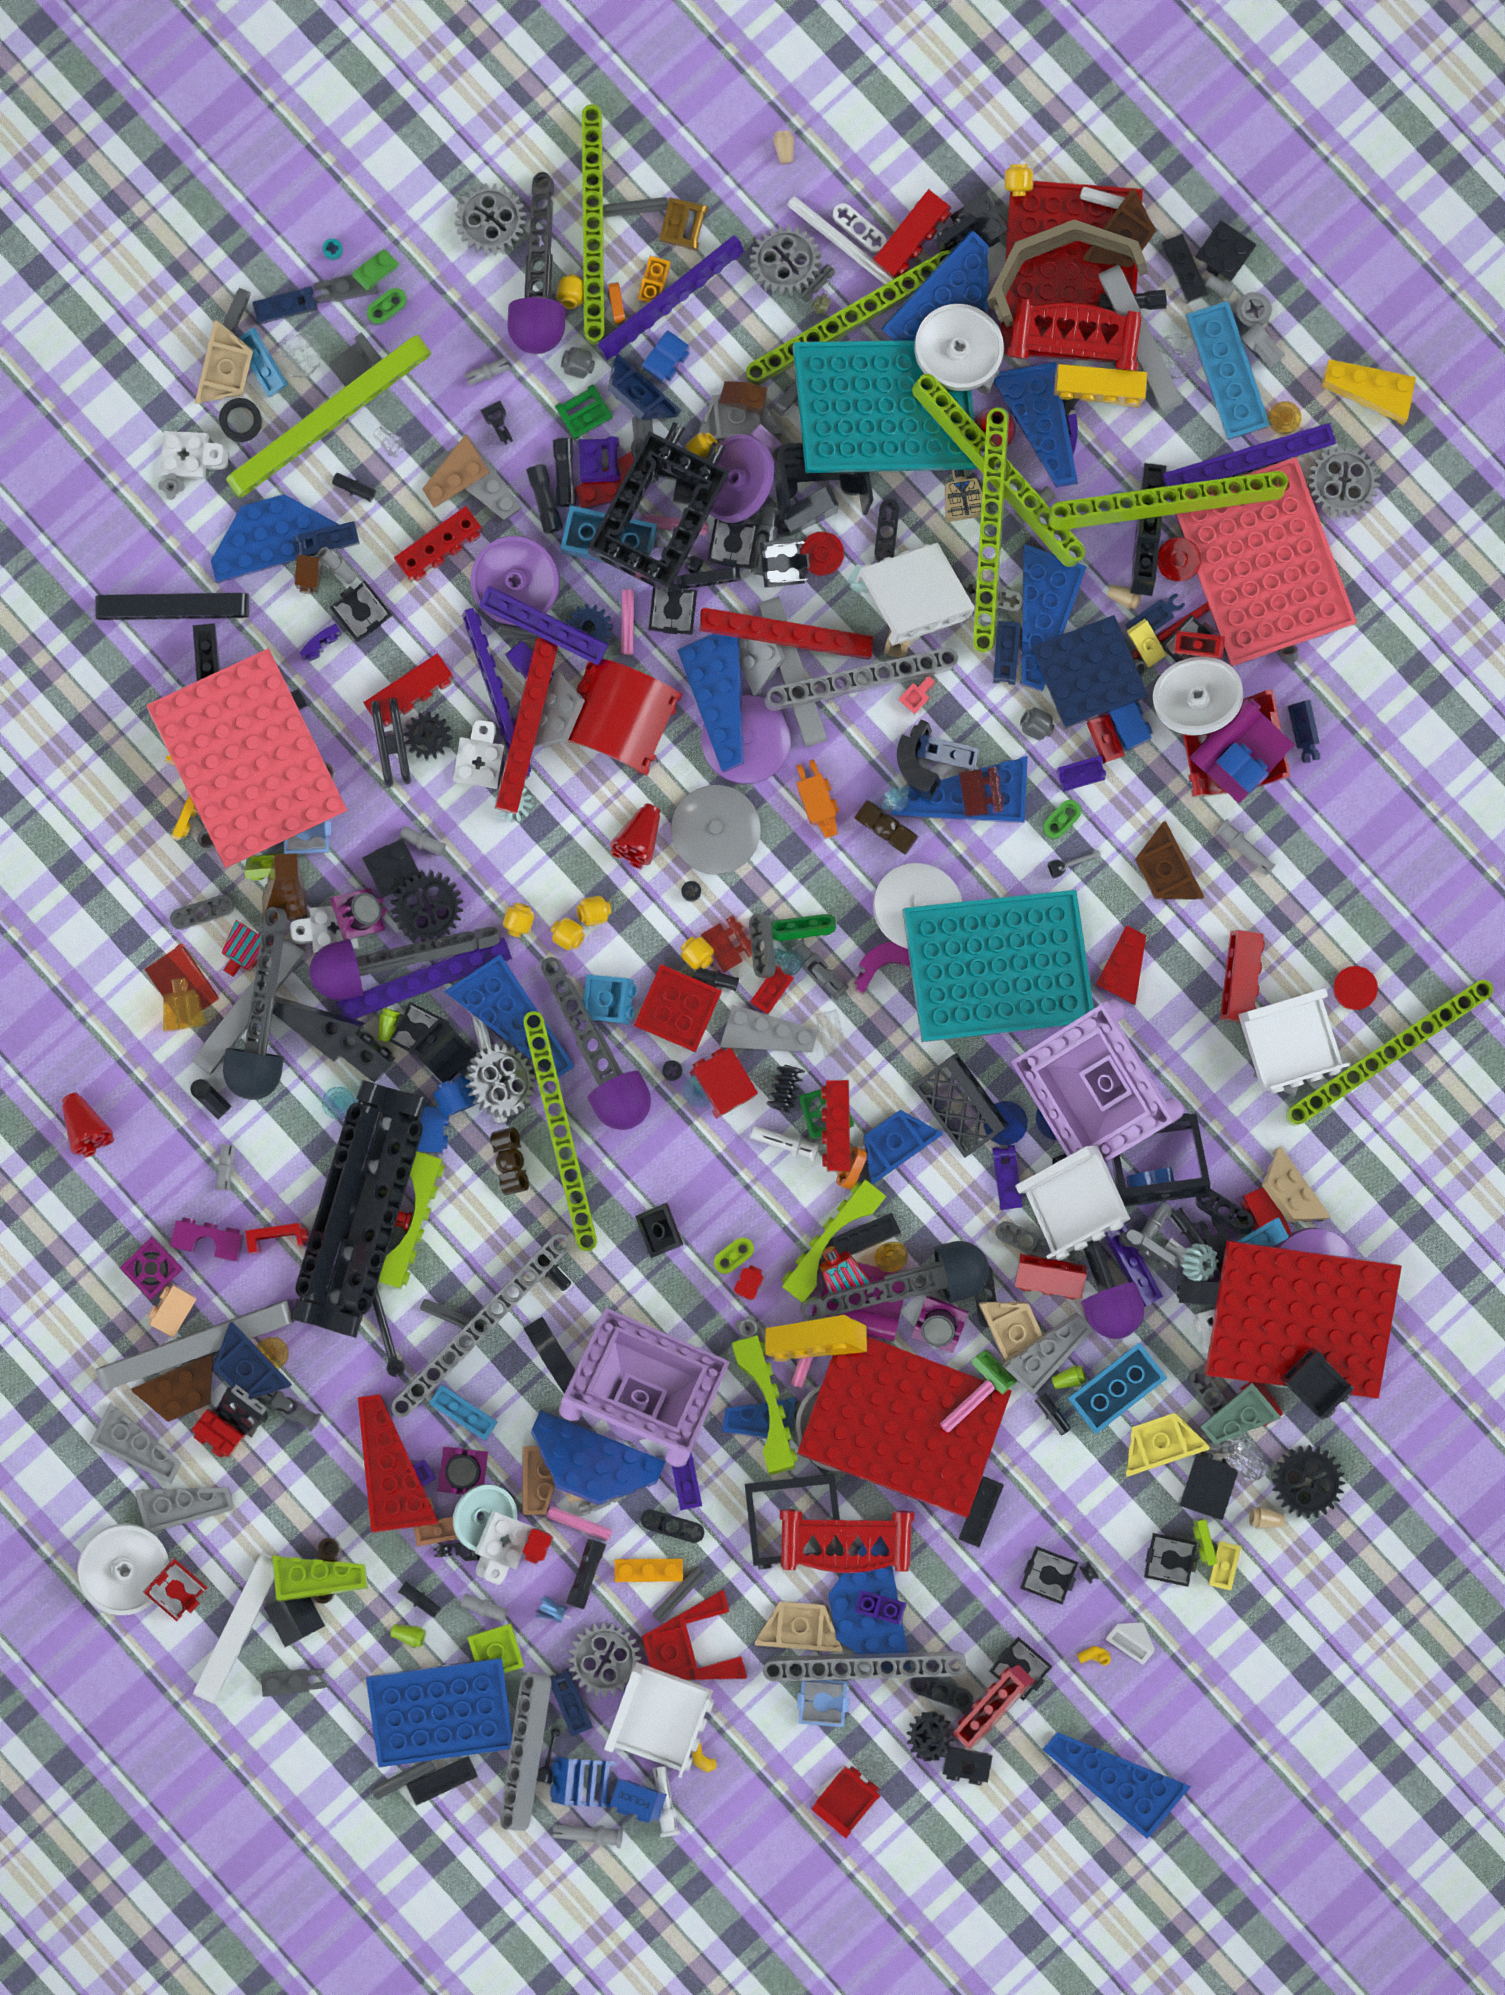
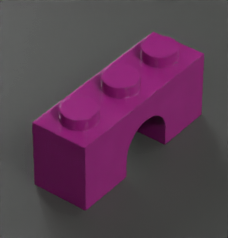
[170,1217,244,1262]

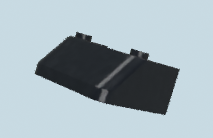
[775,443,874,520]

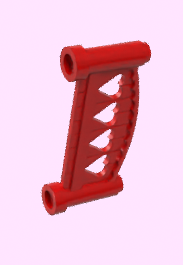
[1006,299,1142,371]
[779,1509,915,1573]

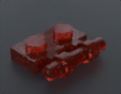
[959,767,1004,817]
[701,915,752,973]

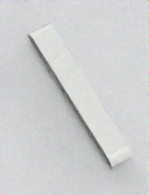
[193,1552,275,1704]

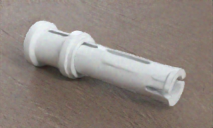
[750,1125,820,1162]
[652,1766,680,1837]

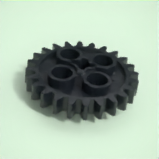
[390,869,463,942]
[1271,1445,1346,1519]

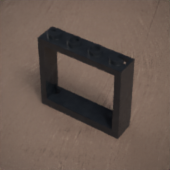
[1111,1113,1211,1206]
[744,1474,844,1570]

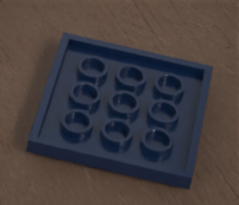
[1031,615,1148,729]

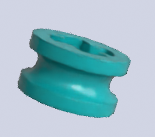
[322,238,343,260]

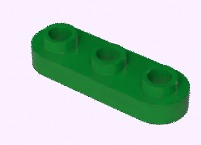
[771,914,836,941]

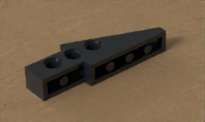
[1130,463,1167,596]
[192,623,221,681]
[273,996,395,1083]

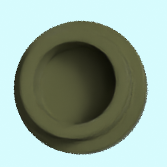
[812,293,831,315]

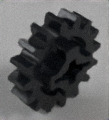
[403,711,452,761]
[907,1711,955,1762]

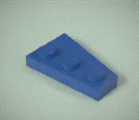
[722,1397,796,1443]

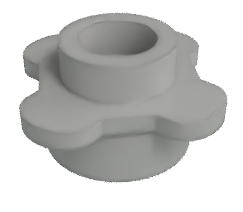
[158,473,185,500]
[735,1315,761,1340]

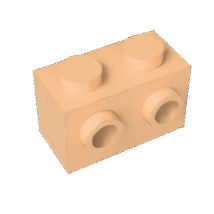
[147,1282,196,1338]

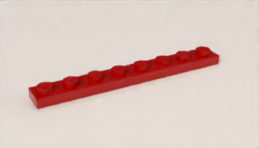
[699,607,873,660]
[494,637,558,814]

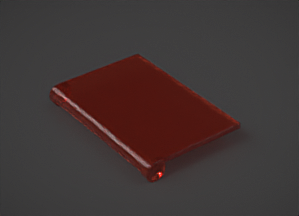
[144,943,220,1024]

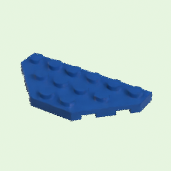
[881,230,989,341]
[210,494,339,583]
[531,1410,666,1505]
[828,1538,911,1671]

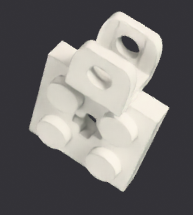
[160,431,229,479]
[453,720,505,789]
[290,906,358,953]
[475,1511,533,1585]

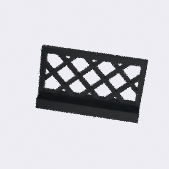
[912,1053,1010,1158]

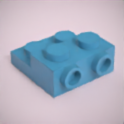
[581,974,637,1025]

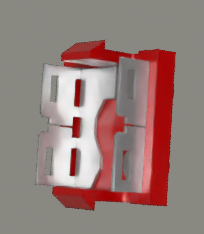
[143,1558,208,1622]

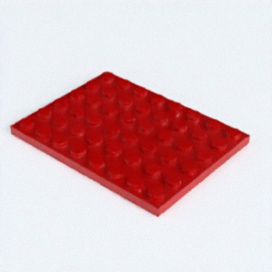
[1000,181,1143,363]
[1204,1240,1402,1399]
[797,1336,1012,1519]

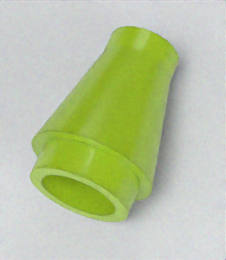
[377,1008,400,1042]
[1052,1365,1087,1389]
[391,1624,426,1648]

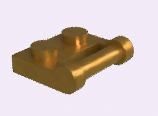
[659,197,708,251]

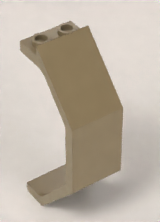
[987,220,1148,328]

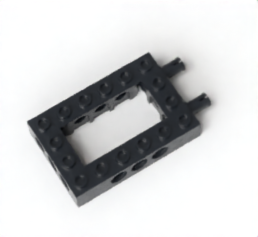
[588,422,729,594]

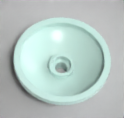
[453,1484,517,1551]

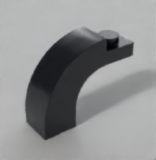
[897,719,941,801]
[523,1317,576,1394]

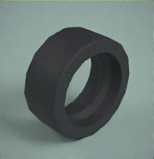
[219,398,262,442]

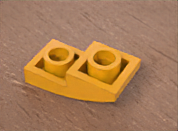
[637,255,671,303]

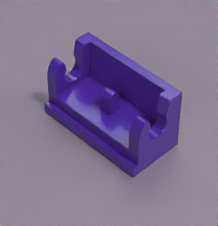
[1057,755,1106,792]

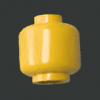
[1004,164,1033,196]
[556,274,584,309]
[685,433,719,459]
[577,895,611,926]
[503,902,535,937]
[550,918,585,951]
[681,936,714,970]

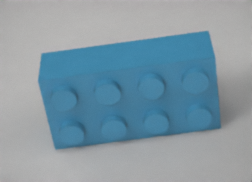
[560,505,658,563]
[1066,1342,1167,1434]

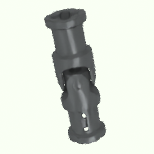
[751,506,779,576]
[788,939,849,1000]
[254,1390,322,1432]

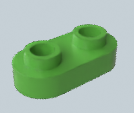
[367,288,407,325]
[1043,800,1081,839]

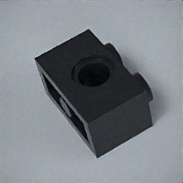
[942,1746,993,1786]

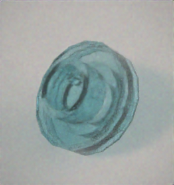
[880,785,910,812]
[683,1075,711,1108]
[322,1087,355,1120]

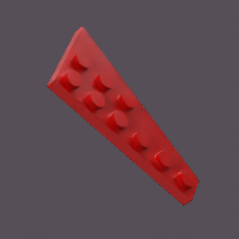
[357,1394,439,1533]

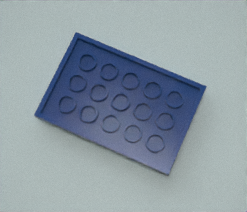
[366,1657,513,1768]

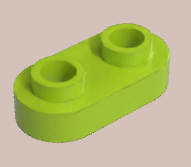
[714,1237,754,1274]

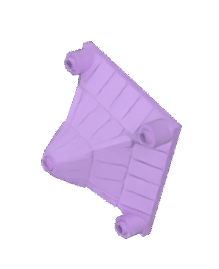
[1011,1000,1183,1163]
[559,1307,730,1467]

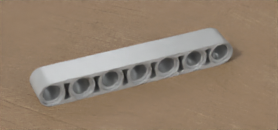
[1098,265,1183,413]
[757,596,827,748]
[192,939,305,1075]
[500,1672,551,1831]

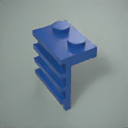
[550,1756,616,1808]

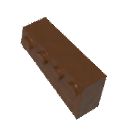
[262,853,308,921]

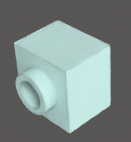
[848,564,869,594]

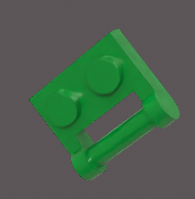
[555,384,613,440]

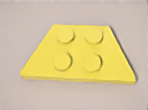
[1126,1412,1210,1477]

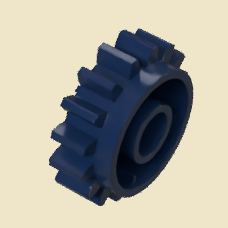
[565,604,613,644]

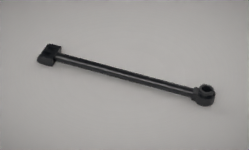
[372,1288,405,1377]

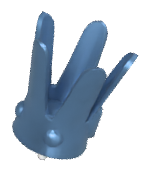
[535,1595,570,1624]

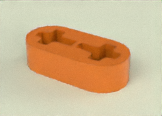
[608,282,625,325]
[836,1146,867,1190]

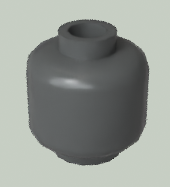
[561,347,595,379]
[1020,708,1055,741]

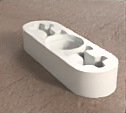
[833,203,887,254]

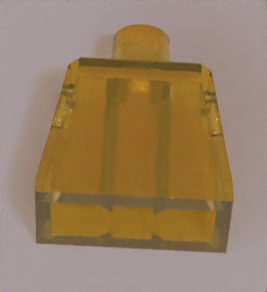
[163,978,208,1032]

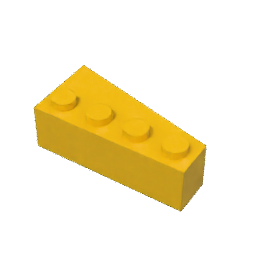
[1321,359,1416,426]
[1054,364,1147,408]
[765,1315,867,1362]

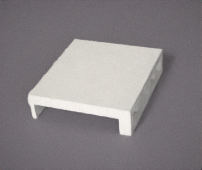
[856,543,975,646]
[1238,988,1350,1094]
[1015,1145,1130,1261]
[604,1662,715,1778]

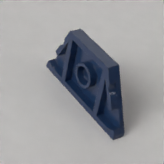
[608,354,682,420]
[213,1321,292,1399]

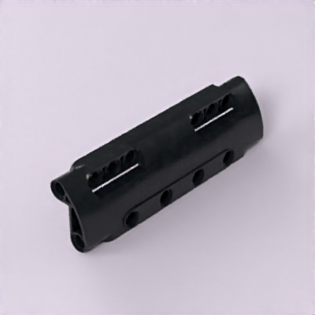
[291,1080,427,1338]

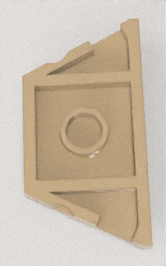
[195,319,253,404]
[1262,1146,1331,1222]
[978,1302,1043,1363]
[755,1601,842,1653]

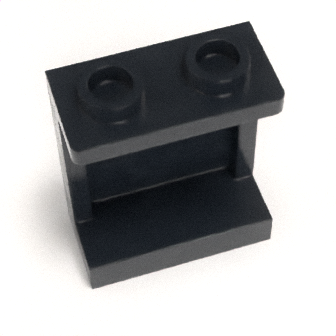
[409,1017,476,1083]
[1280,1347,1354,1420]
[1178,1452,1240,1520]

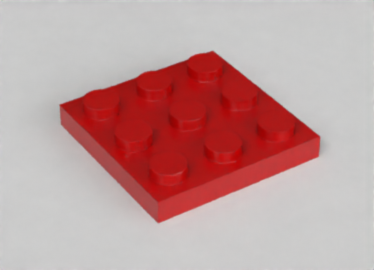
[634,964,722,1053]

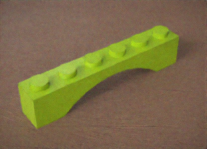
[378,1151,445,1289]
[781,1180,886,1303]
[732,1335,798,1476]

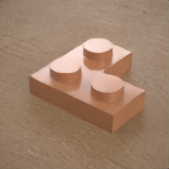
[414,1497,458,1547]

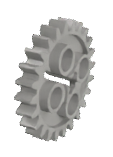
[454,183,526,256]
[750,225,822,297]
[1307,445,1380,518]
[465,1044,536,1118]
[567,1622,641,1697]

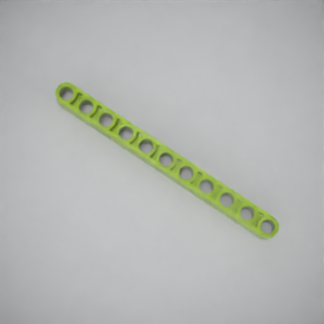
[582,104,605,346]
[746,250,951,385]
[226,335,432,498]
[912,374,1085,567]
[973,407,1009,653]
[1049,471,1288,530]
[1286,980,1493,1126]
[524,1011,597,1251]

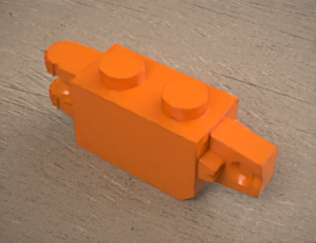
[796,759,839,839]

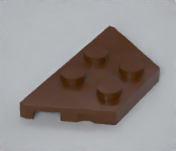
[1082,188,1157,268]
[1135,821,1204,900]
[131,1354,214,1422]

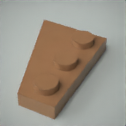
[422,434,491,508]
[522,1446,555,1515]

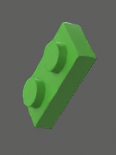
[352,249,399,291]
[971,1349,1018,1394]

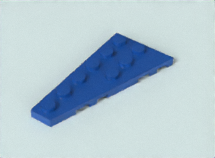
[993,362,1078,488]
[1021,544,1087,692]
[677,634,744,772]
[890,756,1028,823]
[444,954,575,1078]
[1042,1732,1191,1839]

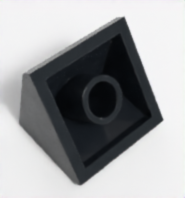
[635,1203,684,1258]
[264,1597,325,1647]

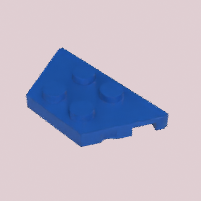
[863,1110,943,1185]

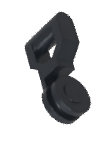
[480,400,513,445]
[433,1542,480,1561]

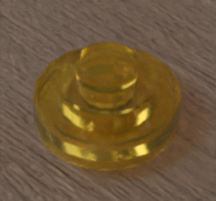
[1268,401,1302,435]
[874,1242,908,1272]
[257,1337,289,1369]

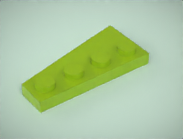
[272,1555,368,1601]

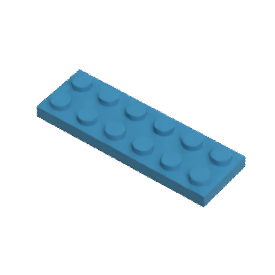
[1186,301,1270,440]

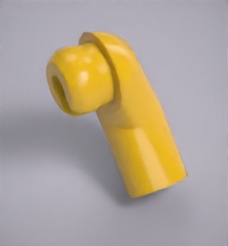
[1076,1645,1111,1665]
[691,1742,717,1772]

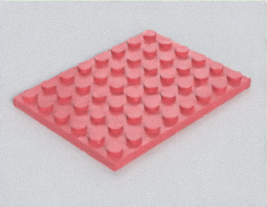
[1171,457,1357,667]
[146,648,347,869]

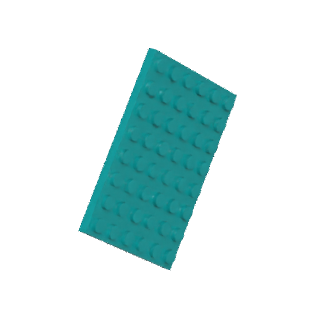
[792,341,978,473]
[902,890,1094,1043]

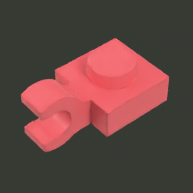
[898,676,935,715]

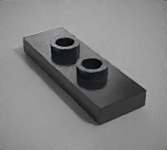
[1162,234,1208,304]
[830,1213,901,1255]
[958,1476,1004,1547]
[406,1755,478,1806]

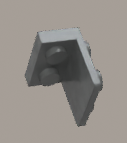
[329,332,382,387]

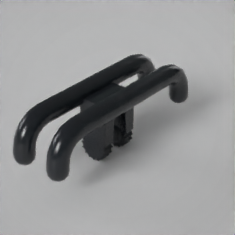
[371,697,412,788]

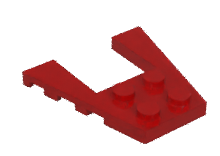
[642,1590,747,1680]

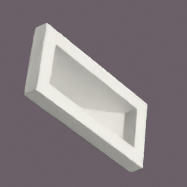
[1106,1623,1155,1665]

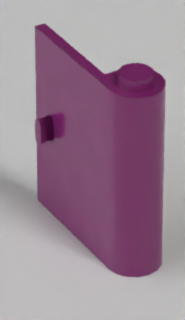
[1190,698,1295,804]
[812,1262,904,1342]

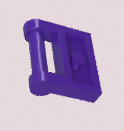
[579,436,620,483]

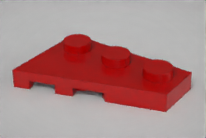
[575,451,646,509]
[1095,925,1146,1006]

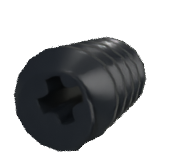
[766,1065,805,1114]

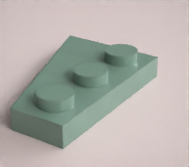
[1200,1383,1281,1445]

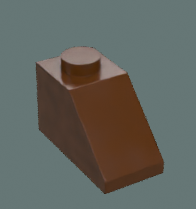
[719,381,768,415]
[295,554,323,594]

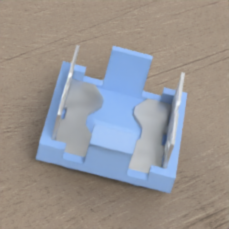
[284,820,331,854]
[797,1680,849,1727]

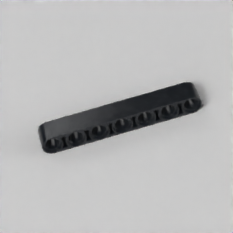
[95,593,249,620]

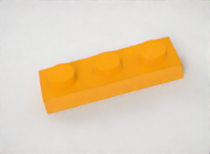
[615,1558,683,1582]

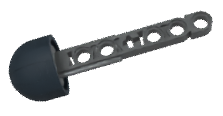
[223,907,287,1100]
[800,1241,989,1321]

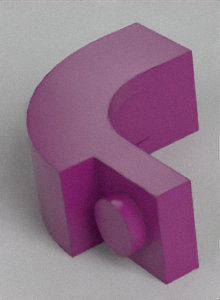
[854,941,911,994]

